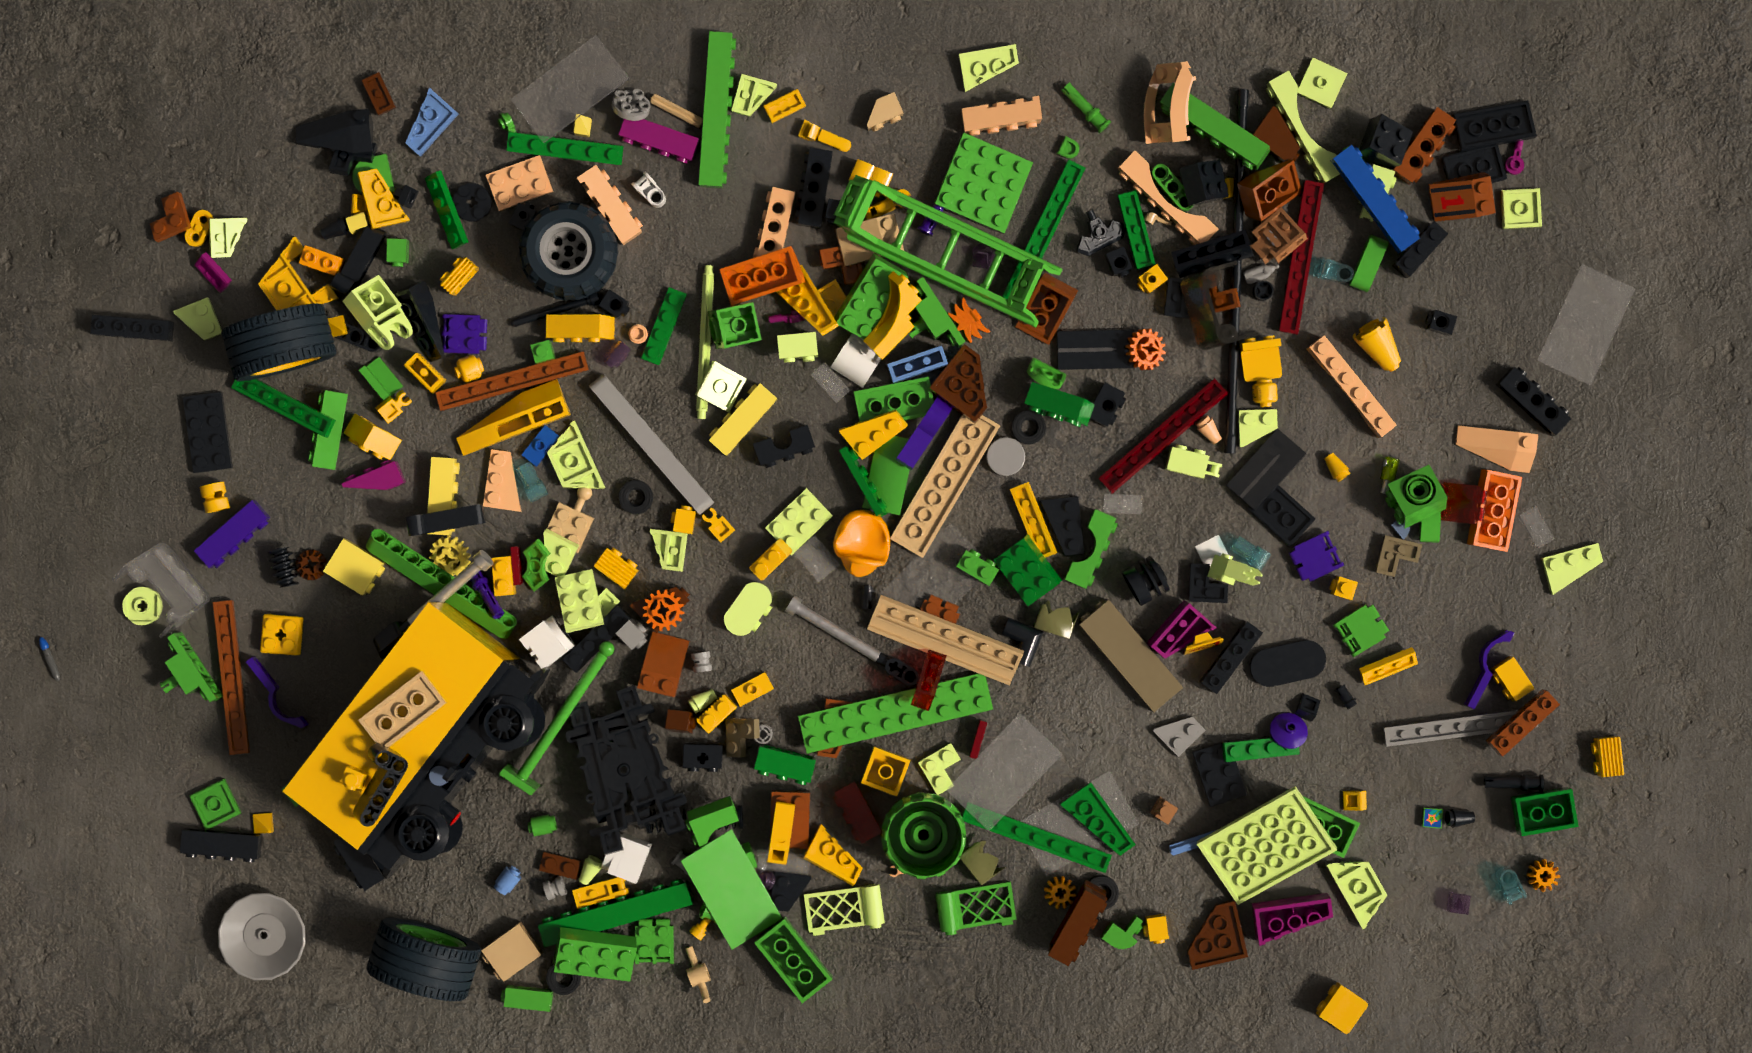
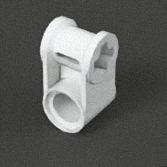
[631,171,666,208]

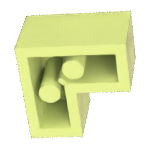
[777,332,818,363]

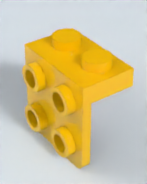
[1239,335,1282,382]
[1316,982,1368,1034]

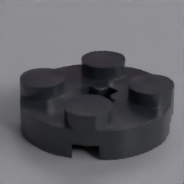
[453,183,492,222]

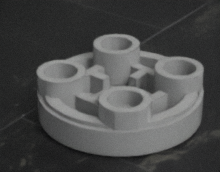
[612,89,651,121]
[987,437,1025,476]

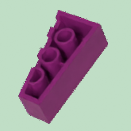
[1251,893,1333,946]

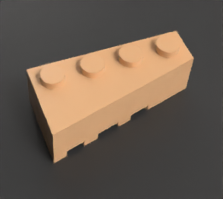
[961,96,1042,136]
[577,165,643,245]

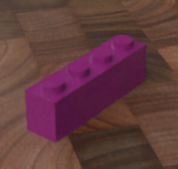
[618,119,700,164]

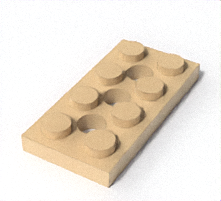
[358,671,447,748]

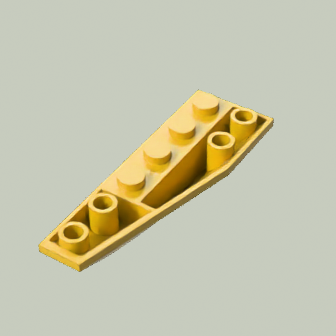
[456,379,571,456]

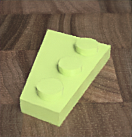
[1541,543,1603,595]

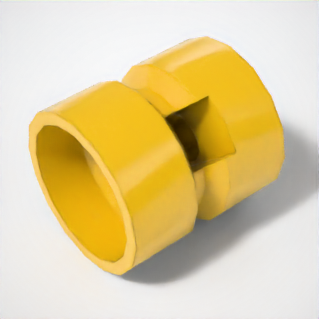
[199,482,230,513]

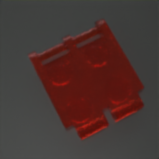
[1441,482,1487,525]

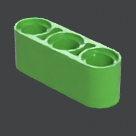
[1151,164,1193,212]
[1349,234,1389,292]

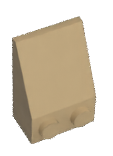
[835,213,904,266]

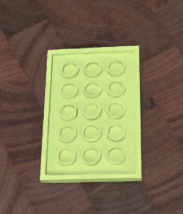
[1197,786,1337,905]

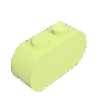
[724,582,773,636]

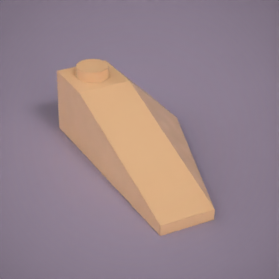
[1455,426,1538,473]

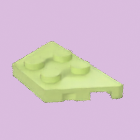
[547,420,606,489]
[1326,861,1387,929]

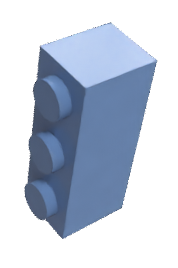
[887,346,948,384]

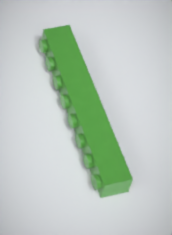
[699,31,736,188]

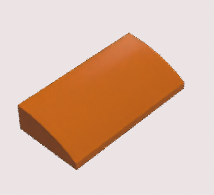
[719,246,806,306]
[1467,469,1522,552]

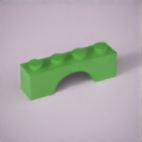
[1064,509,1118,589]

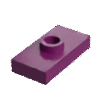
[195,252,232,293]

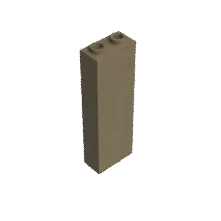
[1079,599,1183,712]

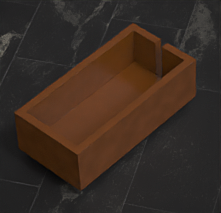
[1048,880,1107,966]

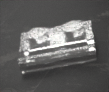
[794,536,840,582]

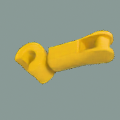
[798,120,851,152]
[864,189,911,221]

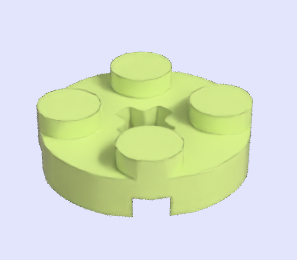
[122,587,163,625]

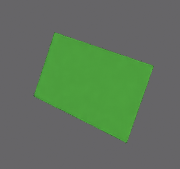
[681,829,782,950]

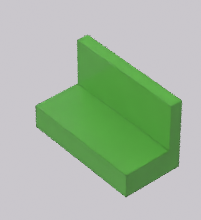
[359,357,404,400]

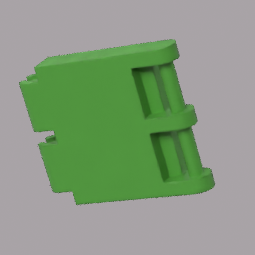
[1333,604,1389,657]
[635,919,674,964]

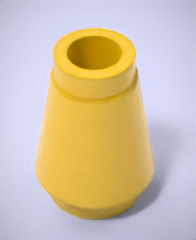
[1324,453,1351,482]

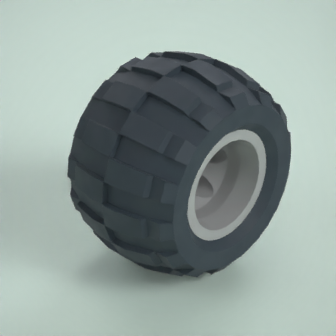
[518,201,618,301]

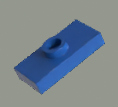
[522,425,560,467]

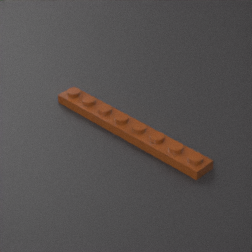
[435,351,589,411]
[213,600,250,755]

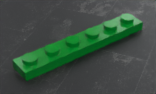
[507,132,624,165]
[231,379,336,438]

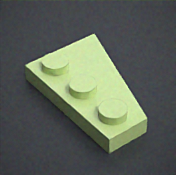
[959,44,1019,92]

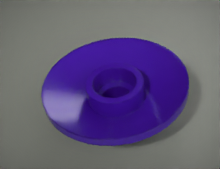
[1270,713,1308,749]

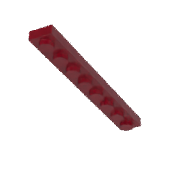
[1278,180,1324,335]
[1099,378,1228,494]

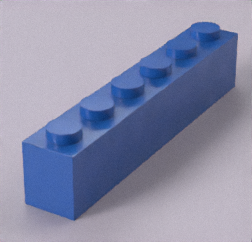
[1330,145,1420,253]

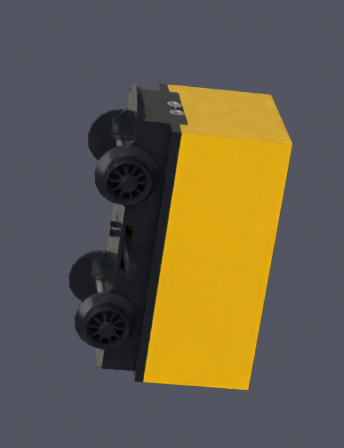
[283,602,550,879]

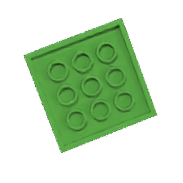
[934,132,1033,234]

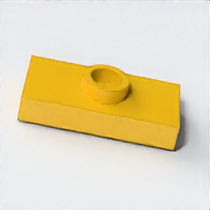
[763,89,806,123]
[731,672,774,707]

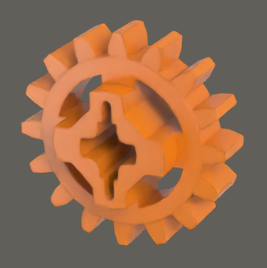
[1126,329,1166,370]
[642,589,685,631]

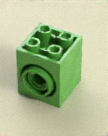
[707,302,762,349]
[1385,465,1447,529]

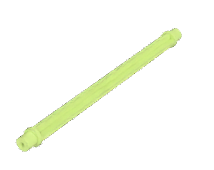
[696,265,714,419]

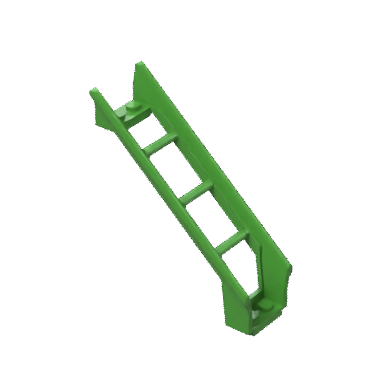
[834,175,1063,328]

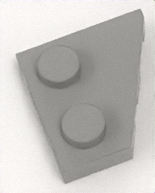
[1152,716,1206,757]

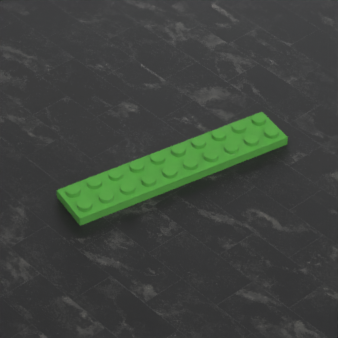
[798,673,993,754]

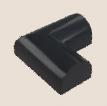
[1001,617,1044,667]

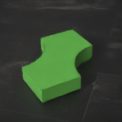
[522,539,551,592]

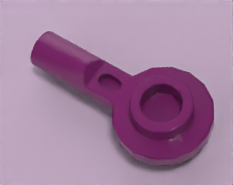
[1505,140,1524,175]
[769,309,805,323]

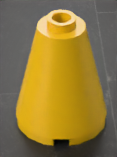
[1353,317,1401,372]

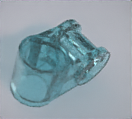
[1315,257,1354,284]
[1496,867,1527,906]

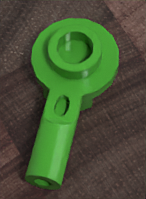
[497,113,516,132]

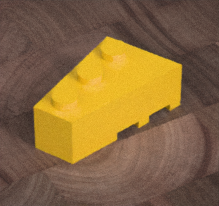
[546,314,615,343]

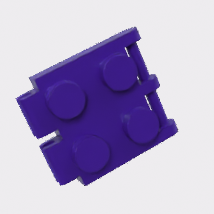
[441,314,487,354]
[1289,531,1344,582]

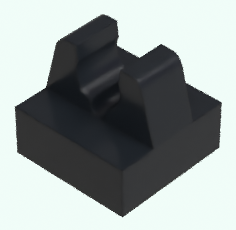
[393,185,419,209]

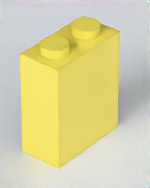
[323,539,385,596]

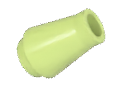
[688,689,717,714]
[578,855,603,885]

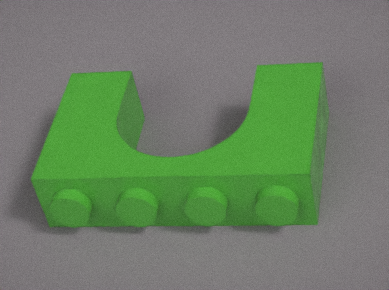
[685,796,758,868]

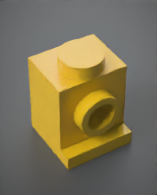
[340,766,369,792]

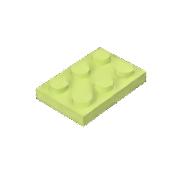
[765,488,833,556]
[555,569,604,633]

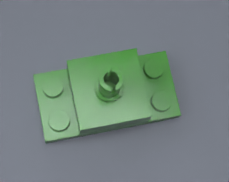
[909,277,965,348]
[160,632,223,702]

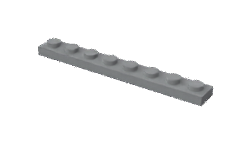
[1383,710,1538,747]

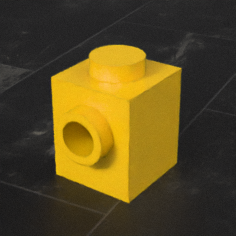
[1137,264,1168,294]
[671,505,696,534]
[1330,576,1358,600]
[1143,914,1169,944]

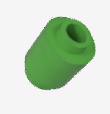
[528,814,557,837]

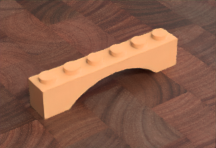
[1118,151,1219,245]
[1306,335,1397,438]

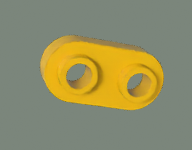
[185,210,214,247]

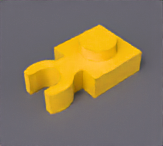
[375,390,412,424]
[702,508,735,543]

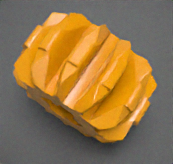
[1526,859,1560,892]
[1044,876,1076,909]

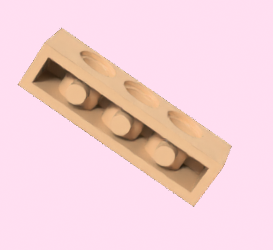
[753,187,795,258]

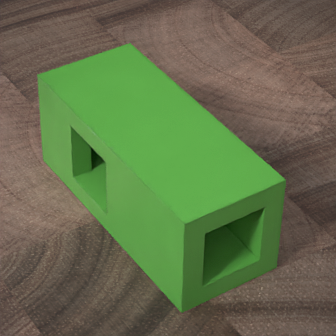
[501,985,553,1012]

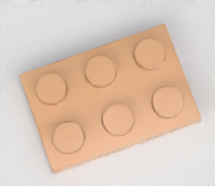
[486,155,554,211]

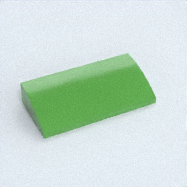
[862,436,910,515]

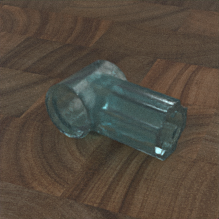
[515,462,548,503]
[1230,536,1271,571]

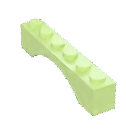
[1266,71,1340,183]

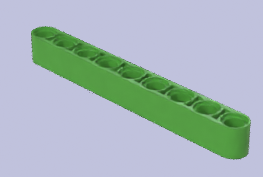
[366,529,517,639]

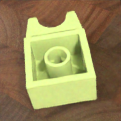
[343,275,413,350]

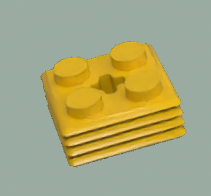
[440,257,479,296]
[260,614,303,655]

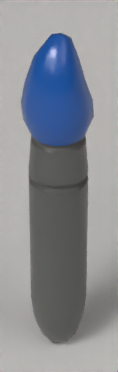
[39,637,60,681]

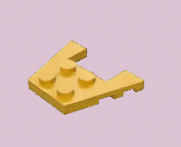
[258,236,339,311]

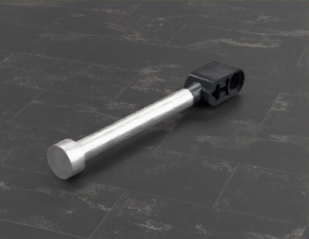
[373,550,494,659]
[785,595,919,685]

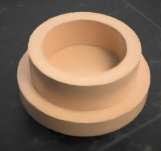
[629,324,648,344]

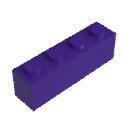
[194,500,271,568]

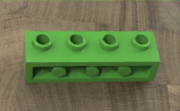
[308,390,348,470]

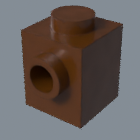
[665,709,697,734]

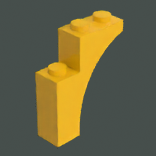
[863,271,922,360]

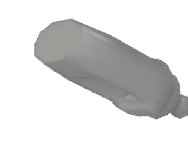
[1243,264,1279,284]

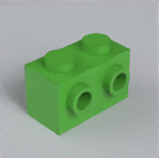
[956,549,999,586]

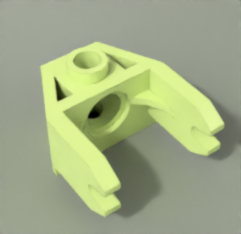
[1208,553,1263,586]

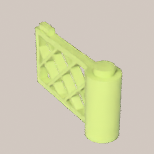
[804,884,885,936]

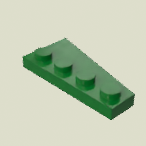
[1060,782,1136,856]

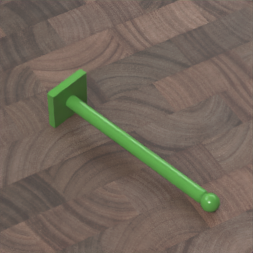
[500,641,614,795]

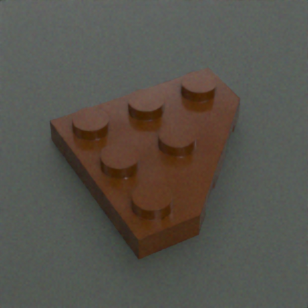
[929,344,987,424]
[1187,900,1248,970]

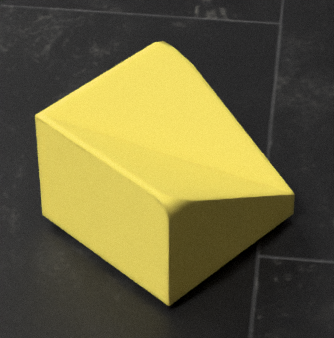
[573,114,592,138]
[346,212,368,235]

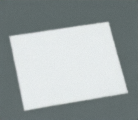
[1195,535,1228,567]

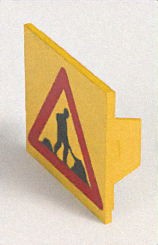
[1184,632,1224,655]

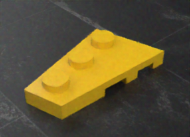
[357,168,410,229]
[839,410,908,460]

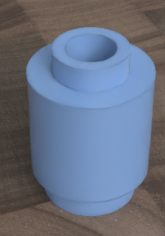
[494,866,521,895]

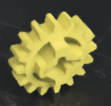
[429,535,471,576]

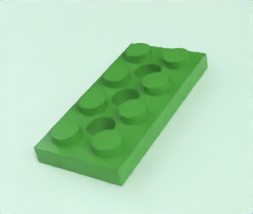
[854,377,934,422]

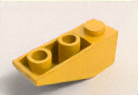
[767,802,795,865]

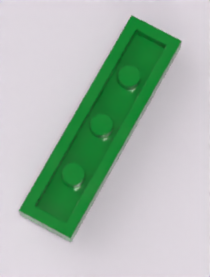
[425,171,468,250]
[1117,190,1156,270]
[641,287,687,366]
[839,447,888,517]
[1222,737,1300,762]

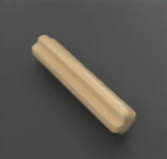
[650,94,703,128]

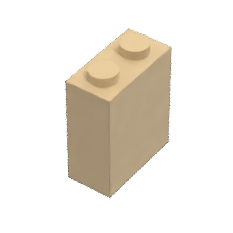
[481,922,543,982]

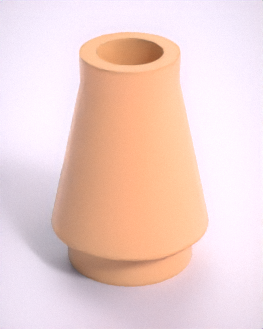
[1196,415,1222,444]

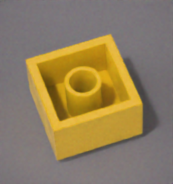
[861,746,911,796]

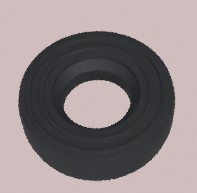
[1011,410,1046,445]
[619,480,653,514]
[1089,875,1119,910]
[546,963,581,995]

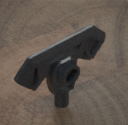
[1077,209,1126,256]

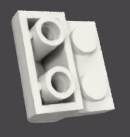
[831,333,881,388]

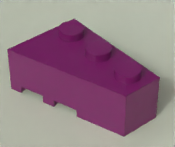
[1146,600,1217,659]

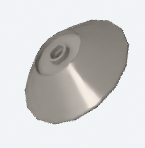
[218,893,306,980]

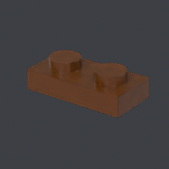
[362,72,396,116]
[539,851,581,880]

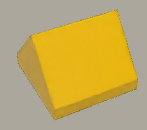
[351,194,368,215]

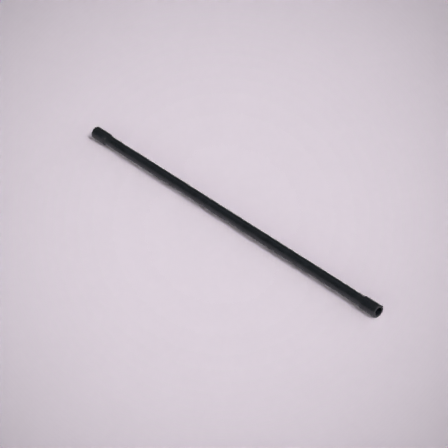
[1224,89,1249,454]

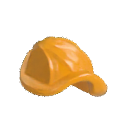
[833,510,890,577]

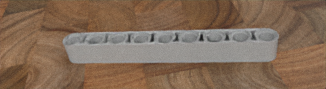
[589,374,715,515]

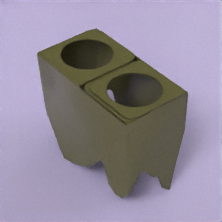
[1034,599,1080,639]
[960,836,1006,885]

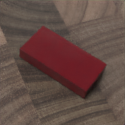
[510,546,523,585]
[969,719,987,759]

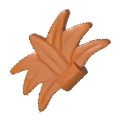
[948,297,990,343]

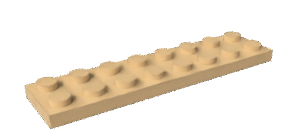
[890,415,1000,558]

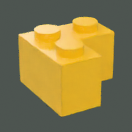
[344,413,402,460]

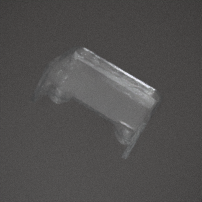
[112,543,210,639]

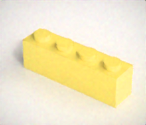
[709,383,778,456]
[428,457,460,535]

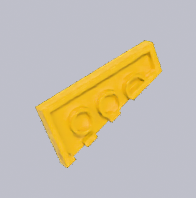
[776,265,839,336]

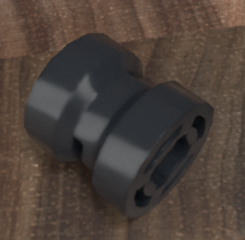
[1252,281,1274,301]

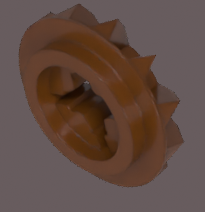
[296,550,327,580]

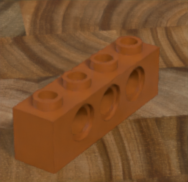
[1392,107,1456,185]
[1485,689,1560,756]

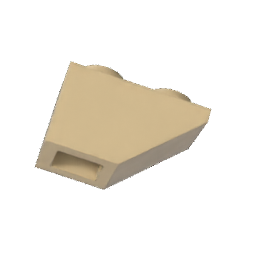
[867,92,904,132]

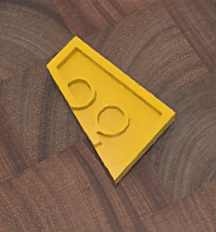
[803,824,863,886]

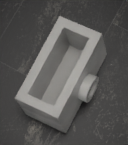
[615,619,648,650]

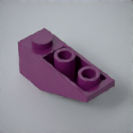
[342,460,406,490]

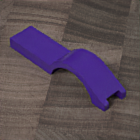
[895,397,953,470]
[1464,630,1514,709]
[246,656,308,728]

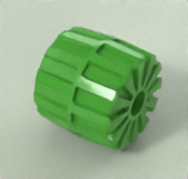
[881,792,966,879]

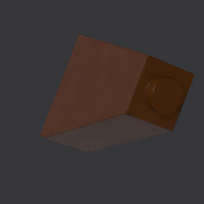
[1253,106,1300,163]
[630,587,690,633]

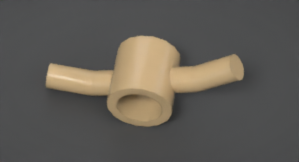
[685,946,711,1003]

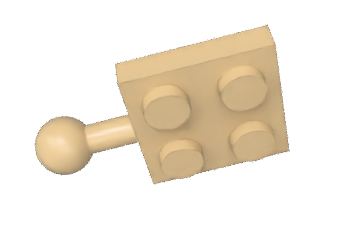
[543,488,594,553]

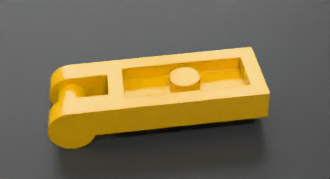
[572,877,629,909]

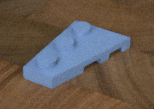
[405,87,459,157]

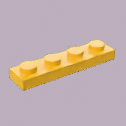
[1010,482,1057,558]

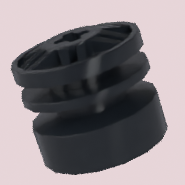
[1122,556,1170,606]

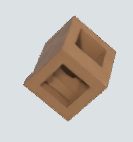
[1150,797,1178,824]

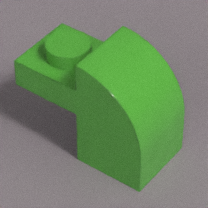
[1101,915,1143,949]

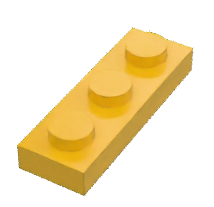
[1359,647,1418,685]

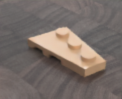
[483,449,522,512]

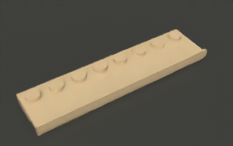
[867,595,1024,686]

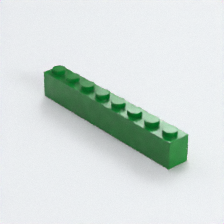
[538,879,693,947]

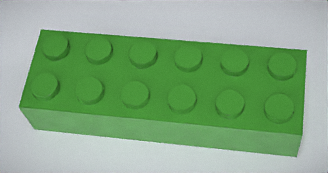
[1160,83,1270,170]

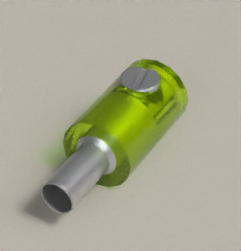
[1380,456,1400,494]

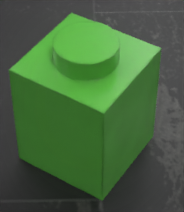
[386,239,409,267]
[530,340,556,364]

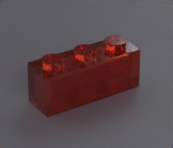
[911,649,947,711]
[833,780,882,843]

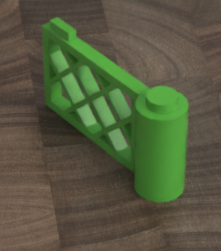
[935,881,1017,935]

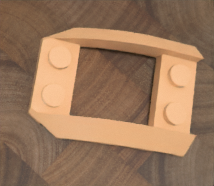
[1144,61,1196,144]

